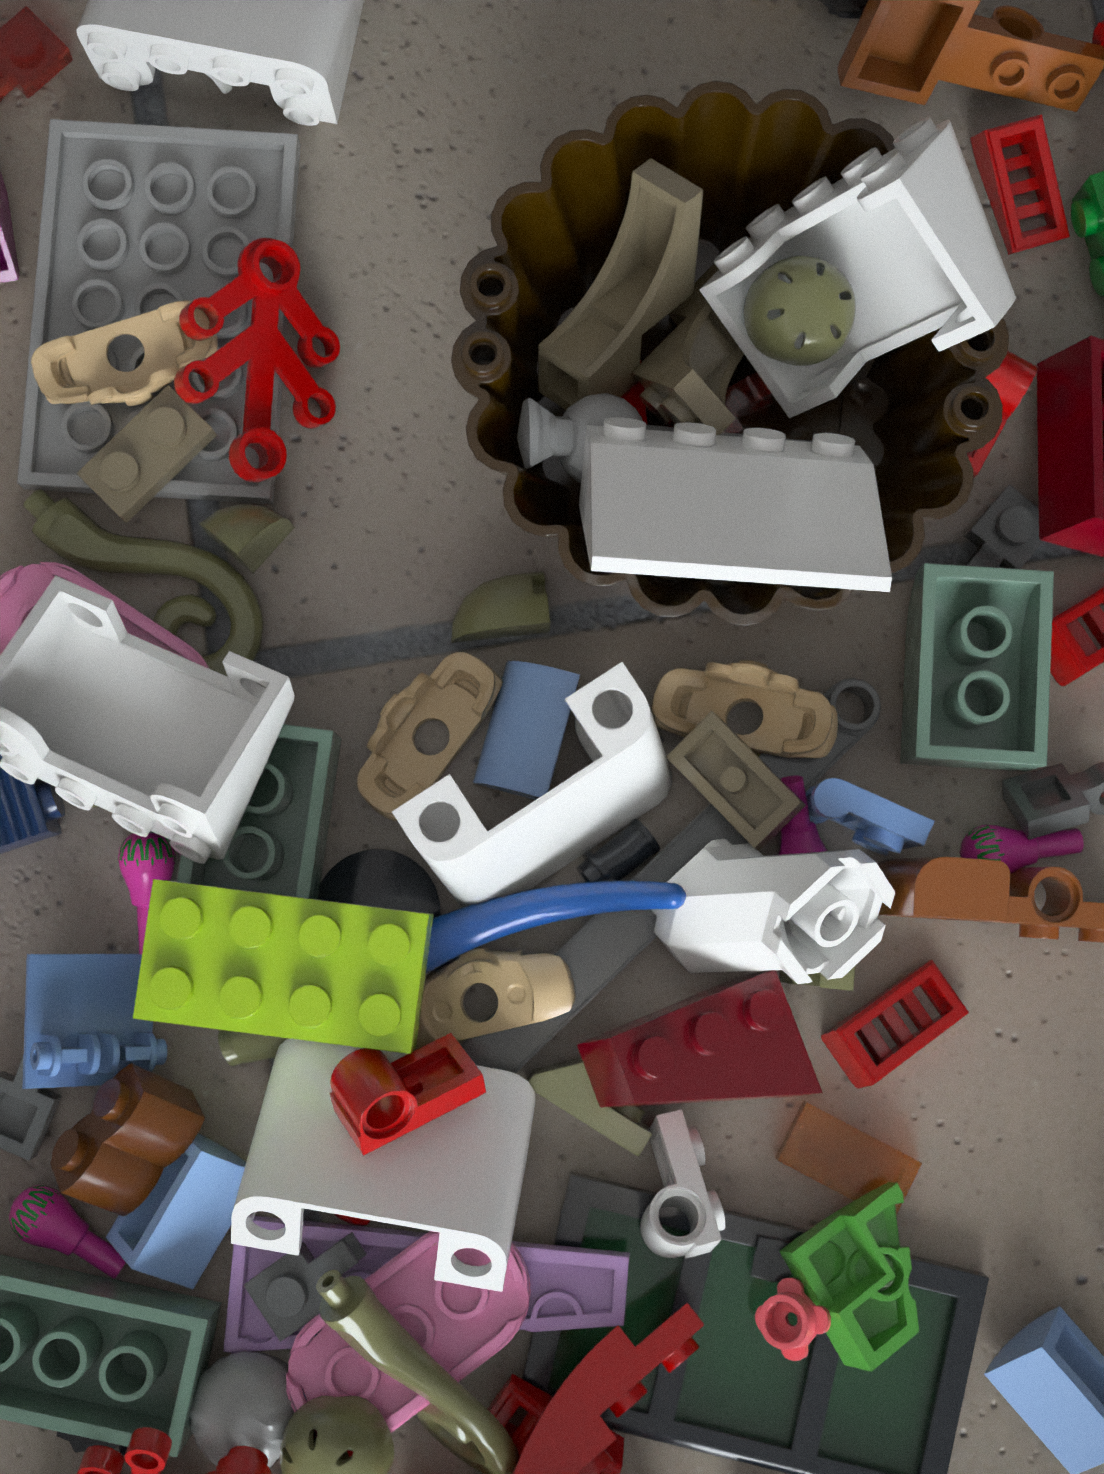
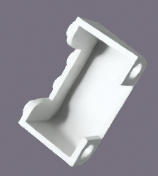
[76,0,364,126]
[699,116,1016,418]
[0,575,295,864]
[392,662,672,907]
[231,1039,536,1292]

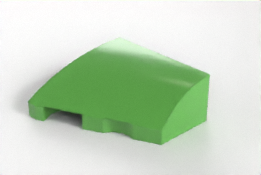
[779,1182,919,1372]

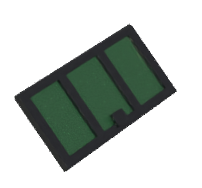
[519,1171,989,1474]

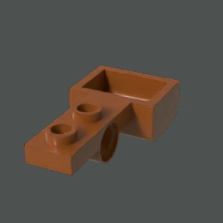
[837,0,1104,112]
[877,857,1104,943]

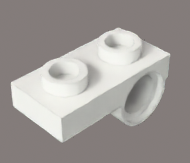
[640,1109,725,1259]

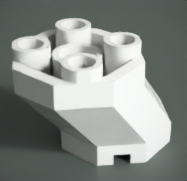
[652,839,895,984]

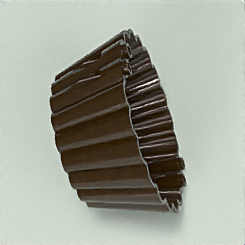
[451,80,1009,626]

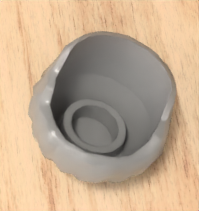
[189,1351,296,1468]

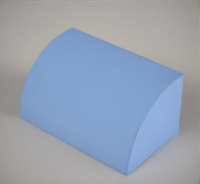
[473,661,580,800]
[106,1133,246,1289]
[984,1306,1104,1474]

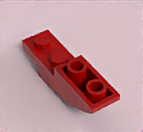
[513,1303,705,1474]

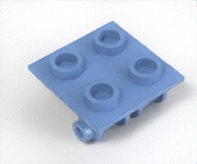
[22,954,167,1089]

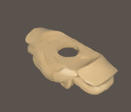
[31,300,218,406]
[357,652,503,821]
[652,660,838,758]
[415,946,576,1049]

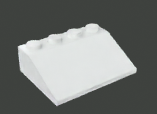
[579,417,892,592]

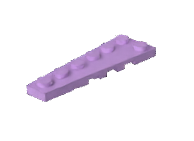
[223,1216,630,1353]

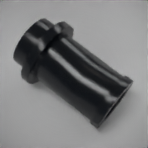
[576,818,660,882]

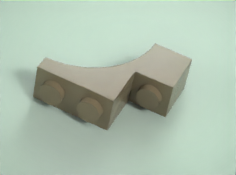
[539,158,703,410]
[631,263,744,435]

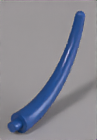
[426,881,686,974]

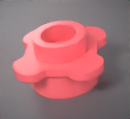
[755,1277,831,1361]

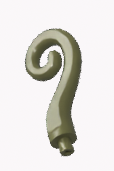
[23,489,264,677]
[316,1270,519,1474]

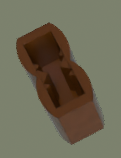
[50,1063,205,1217]

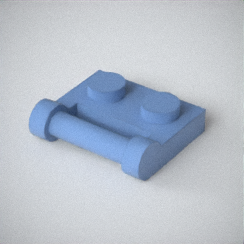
[806,778,935,856]

